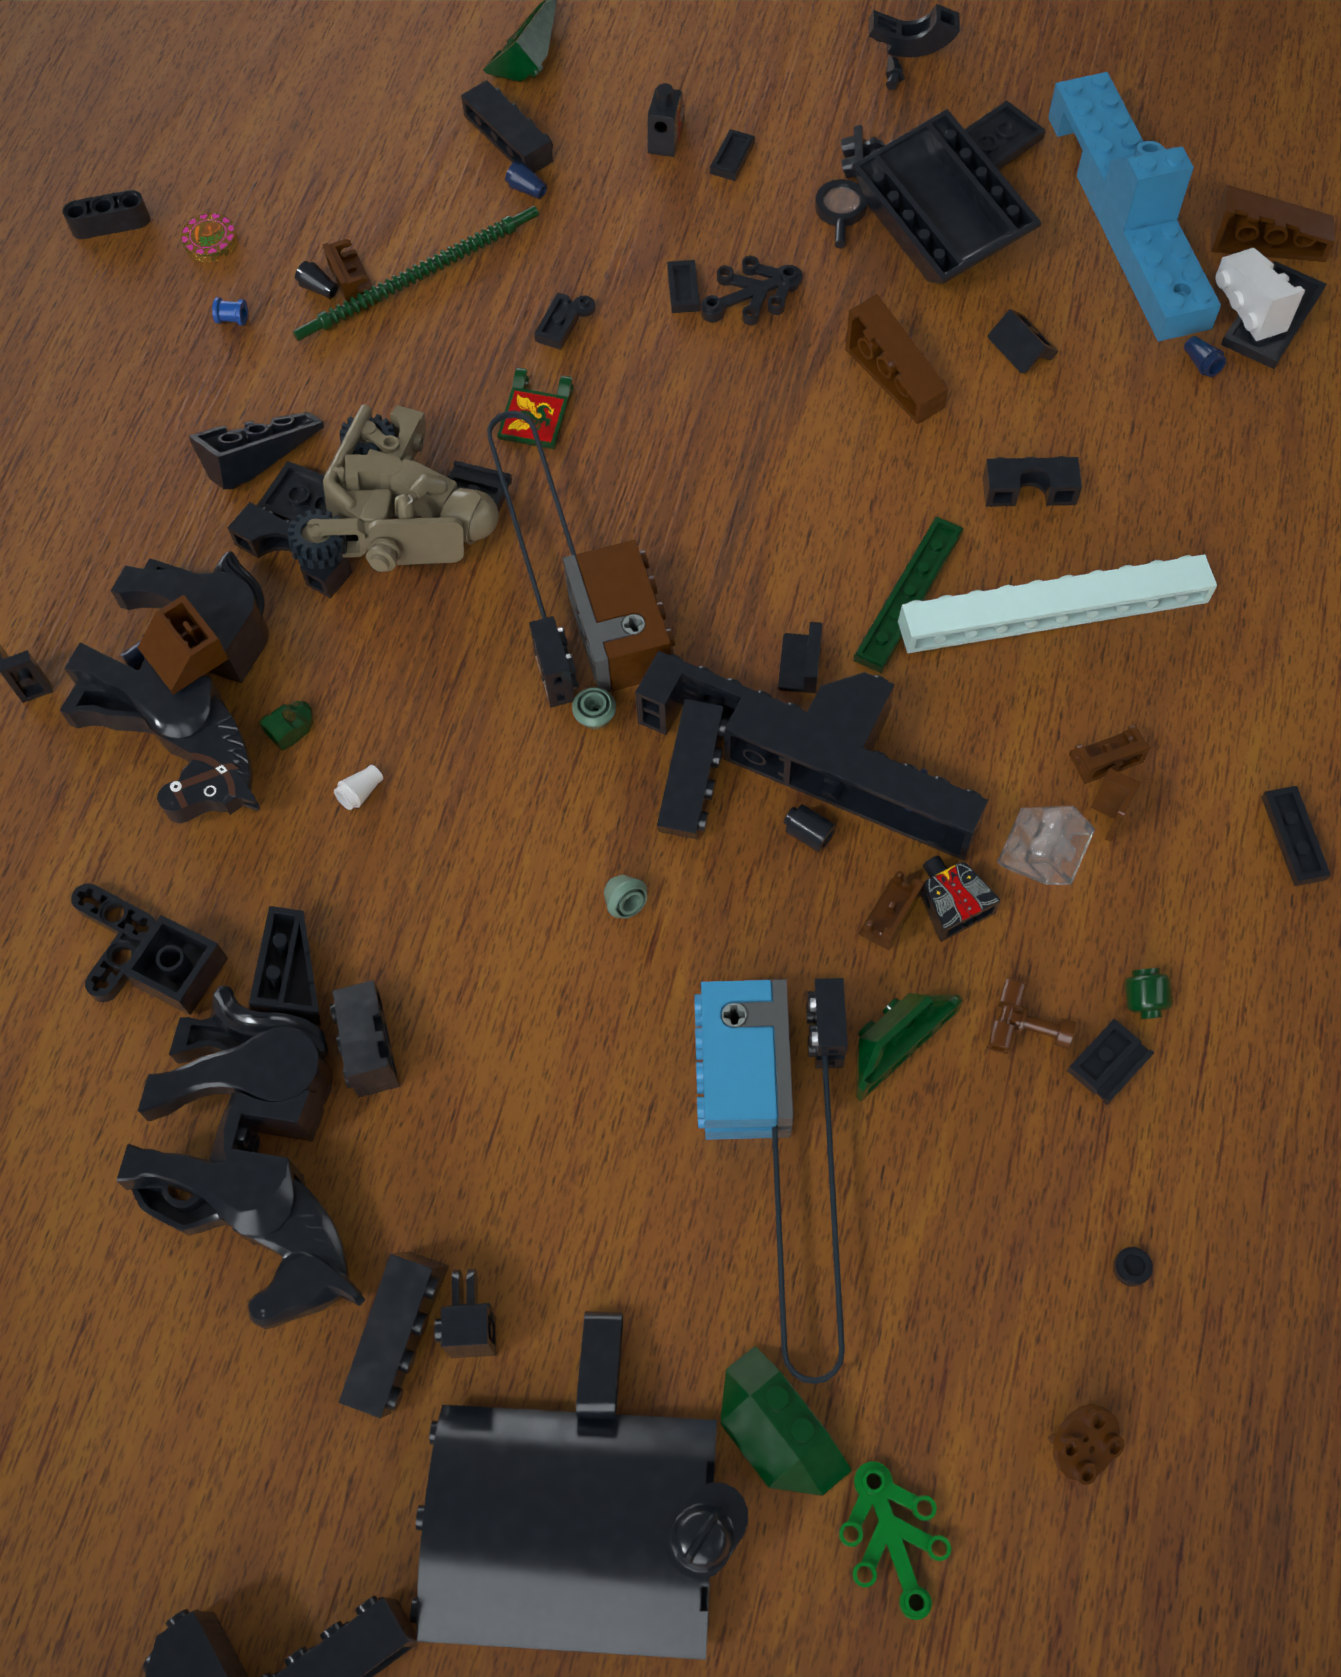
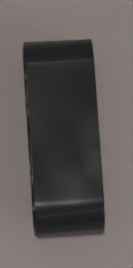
[62,190,150,239]
[576,1311,623,1419]

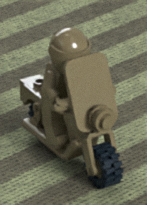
[288,404,499,572]

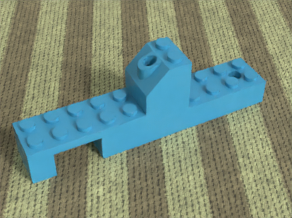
[1048,72,1221,342]

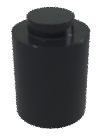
[784,804,837,853]

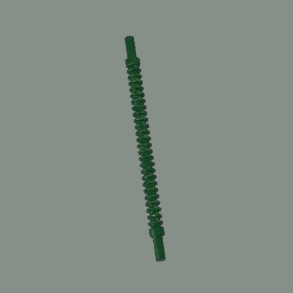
[292,206,539,341]

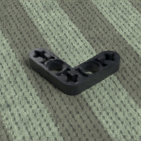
[71,883,156,1002]

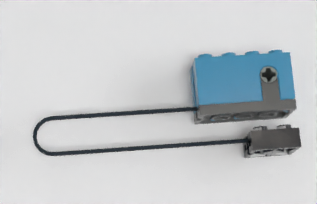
[694,978,848,1384]

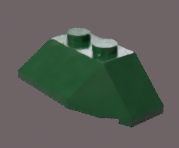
[856,993,963,1101]
[720,1346,852,1496]

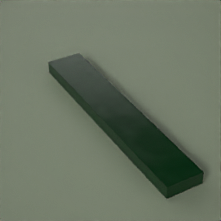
[853,516,964,674]

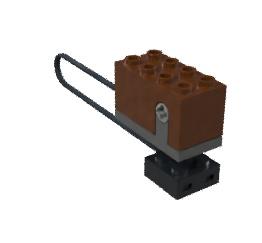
[487,411,675,708]

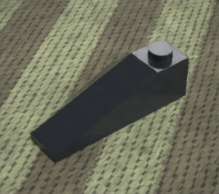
[189,412,324,490]

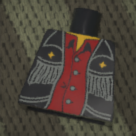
[648,83,685,157]
[921,856,1000,942]

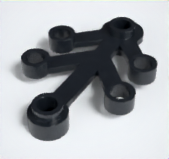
[701,256,803,325]

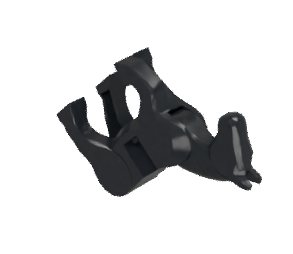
[117,986,365,1329]

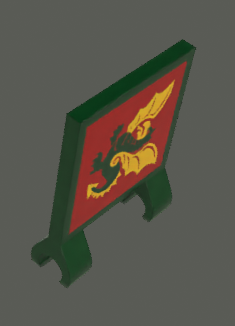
[497,368,574,449]

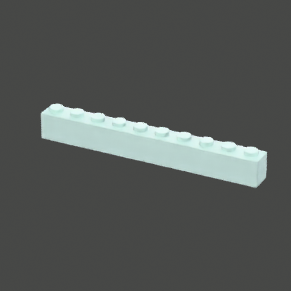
[898,554,1217,654]

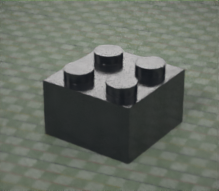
[122,915,228,1015]

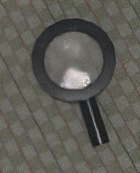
[815,179,868,249]

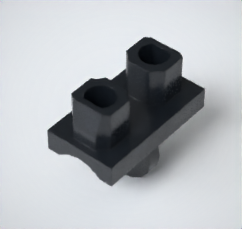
[841,124,885,178]

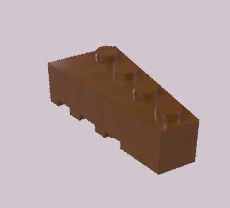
[1211,184,1335,262]
[845,294,948,425]

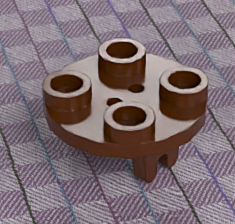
[1048,1404,1124,1485]

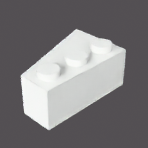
[1215,248,1305,341]

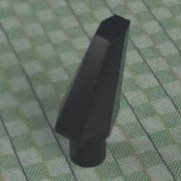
[886,56,905,90]

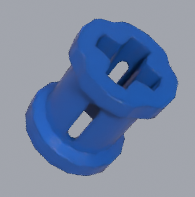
[212,297,248,326]

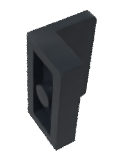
[988,309,1059,374]
[778,622,822,694]
[0,645,53,703]

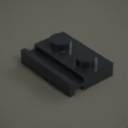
[448,460,512,512]
[1067,1019,1155,1105]

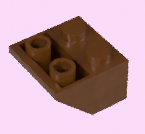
[138,595,228,694]

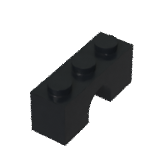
[983,456,1082,507]

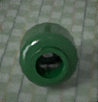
[1124,968,1173,1019]

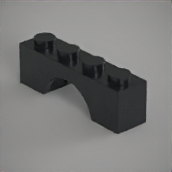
[227,502,352,599]

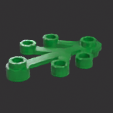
[838,1461,951,1620]

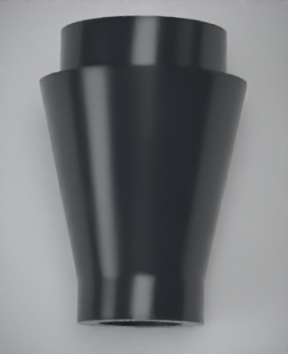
[295,261,339,299]

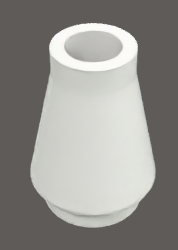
[334,765,383,810]

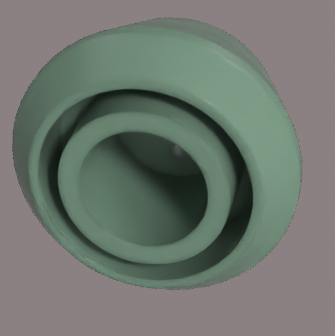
[572,687,616,729]
[604,875,648,918]

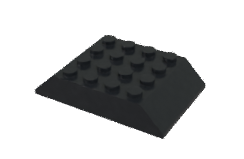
[852,109,1042,284]

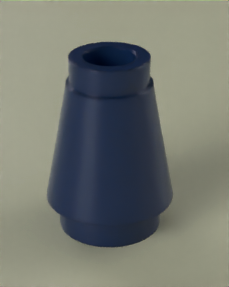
[505,162,547,199]
[1184,336,1226,377]

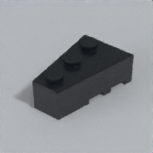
[249,906,321,1025]

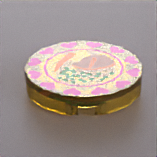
[180,213,238,262]

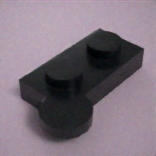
[534,292,595,350]

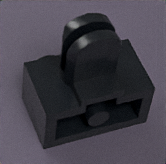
[435,1269,496,1358]

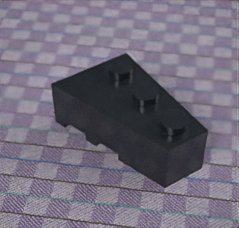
[330,980,400,1098]

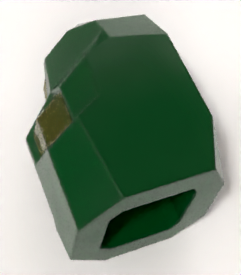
[259,701,313,750]

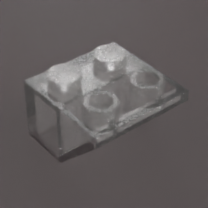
[997,806,1095,885]

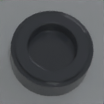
[1113,1247,1153,1287]

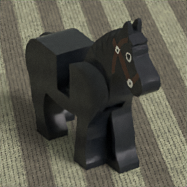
[60,551,269,823]

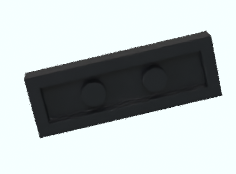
[1261,786,1331,886]

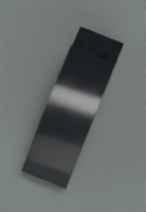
[868,4,960,57]

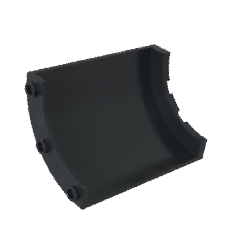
[410,1405,717,1660]

